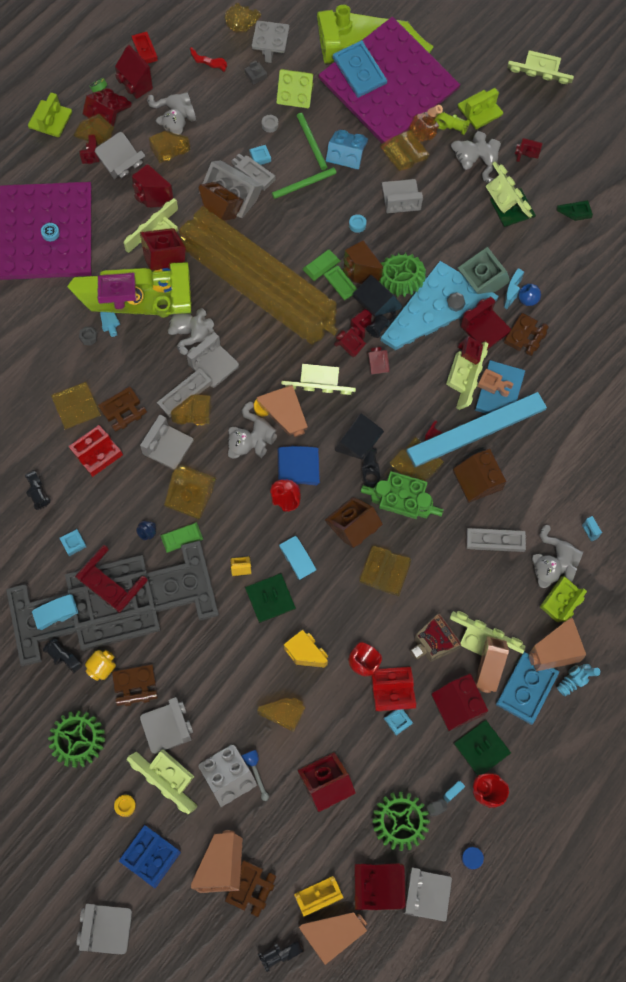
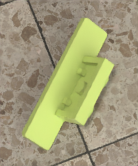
[507,50,574,84]
[486,162,533,218]
[124,198,178,253]
[446,342,488,410]
[281,364,356,395]
[450,611,525,656]
[126,749,198,814]

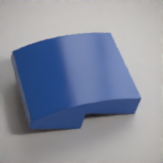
[278,446,320,486]
[119,825,181,889]

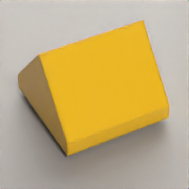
[230,556,251,576]

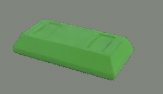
[302,249,341,281]
[323,265,357,300]
[160,522,203,553]

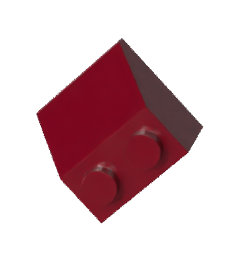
[115,45,153,99]
[132,164,173,207]
[140,228,186,270]
[431,674,488,732]
[297,752,356,812]

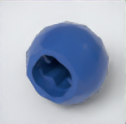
[518,284,541,306]

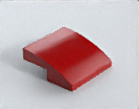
[68,425,123,477]
[371,667,416,711]

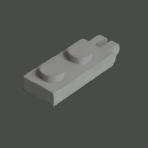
[231,154,275,191]

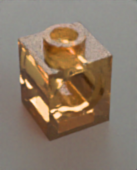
[408,112,440,142]

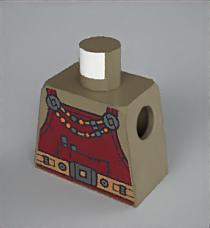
[410,614,462,662]

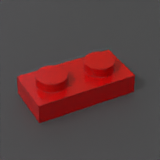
[131,31,158,64]

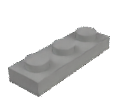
[157,368,213,418]
[466,528,526,552]

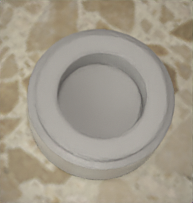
[262,115,278,133]

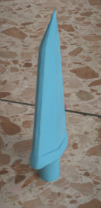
[100,312,120,337]

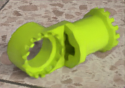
[434,112,470,135]

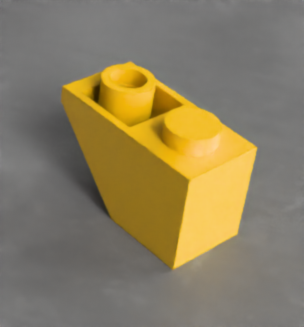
[284,630,328,668]

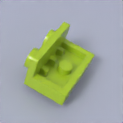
[540,576,587,622]

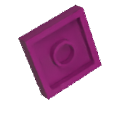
[98,273,136,309]

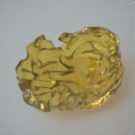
[224,3,261,32]

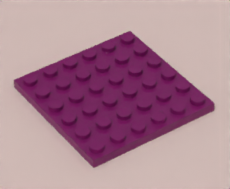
[318,16,460,148]
[0,182,92,280]

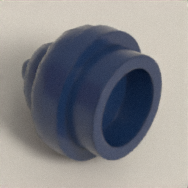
[136,521,156,540]

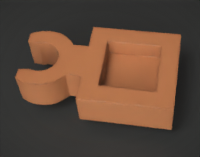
[477,369,513,397]

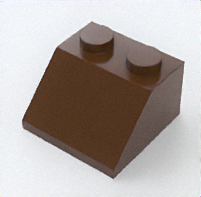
[199,182,244,222]
[343,241,383,284]
[453,449,506,503]
[325,497,383,548]

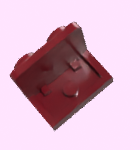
[83,88,132,130]
[461,296,511,350]
[355,863,405,910]

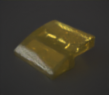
[380,131,430,171]
[51,382,100,430]
[390,437,444,481]
[360,546,411,596]

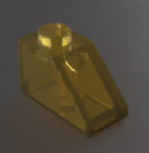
[74,114,114,144]
[257,698,305,732]

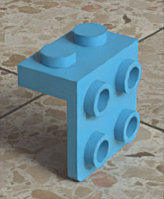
[326,130,368,170]

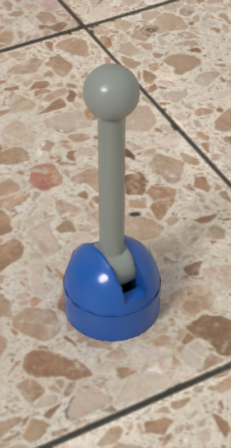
[241,750,269,801]

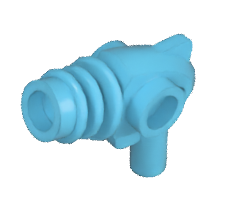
[557,664,600,696]

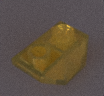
[149,131,190,163]
[171,395,211,425]

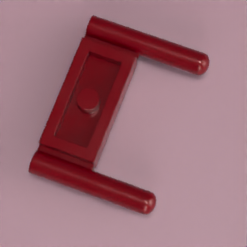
[75,545,148,613]

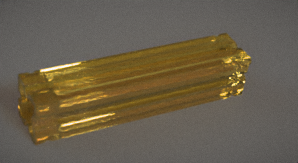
[179,206,338,345]

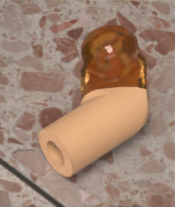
[422,105,443,126]

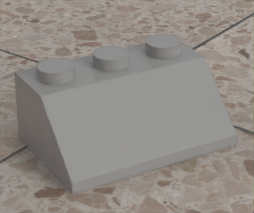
[199,160,263,218]

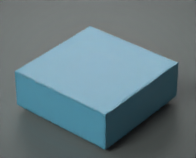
[249,145,271,165]
[582,516,602,541]
[60,529,86,556]
[384,709,413,736]
[443,781,465,803]

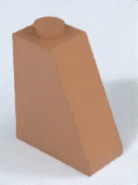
[257,385,308,437]
[529,618,586,671]
[475,636,509,693]
[191,830,243,893]
[299,912,367,965]

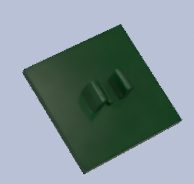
[490,188,536,227]
[245,573,296,623]
[454,720,511,776]

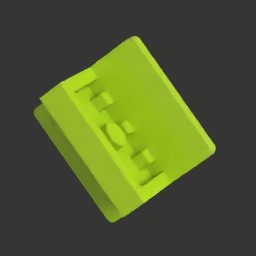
[277,69,314,108]
[458,88,503,129]
[28,93,72,137]

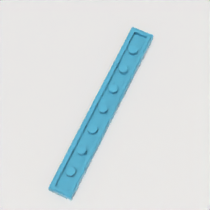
[406,392,547,467]

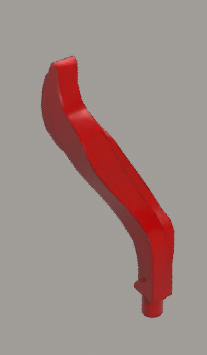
[190,47,227,72]

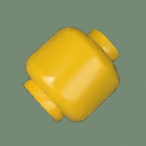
[85,650,116,681]

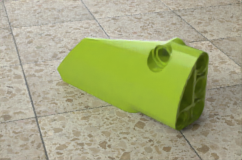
[317,5,433,64]
[67,262,191,318]

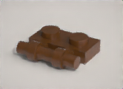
[504,313,549,356]
[98,387,147,432]
[112,665,158,706]
[225,860,277,917]

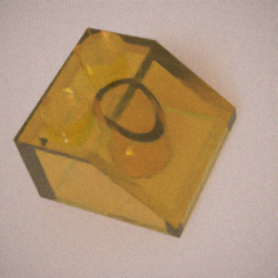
[164,465,216,519]

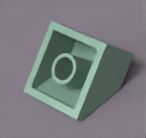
[458,247,510,294]

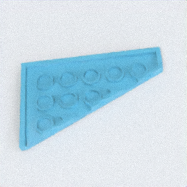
[381,261,499,350]

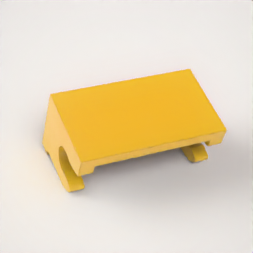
[294,876,343,917]

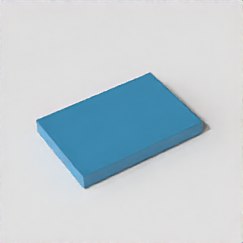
[332,40,387,98]
[475,361,525,414]
[496,652,560,725]

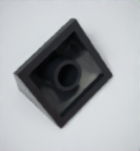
[352,275,402,317]
[335,413,384,460]

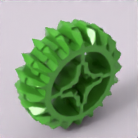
[379,252,426,298]
[48,711,105,768]
[372,792,430,851]

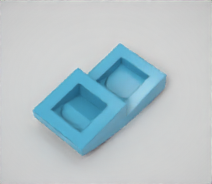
[504,268,524,309]
[279,536,316,580]
[32,594,78,630]

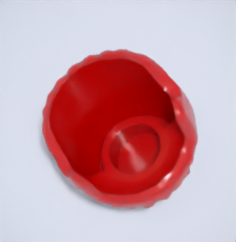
[270,479,301,512]
[348,642,382,677]
[472,773,509,808]

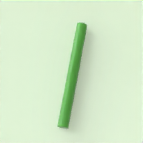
[297,113,327,170]
[272,167,336,199]

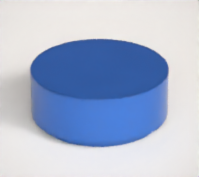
[462,847,484,870]

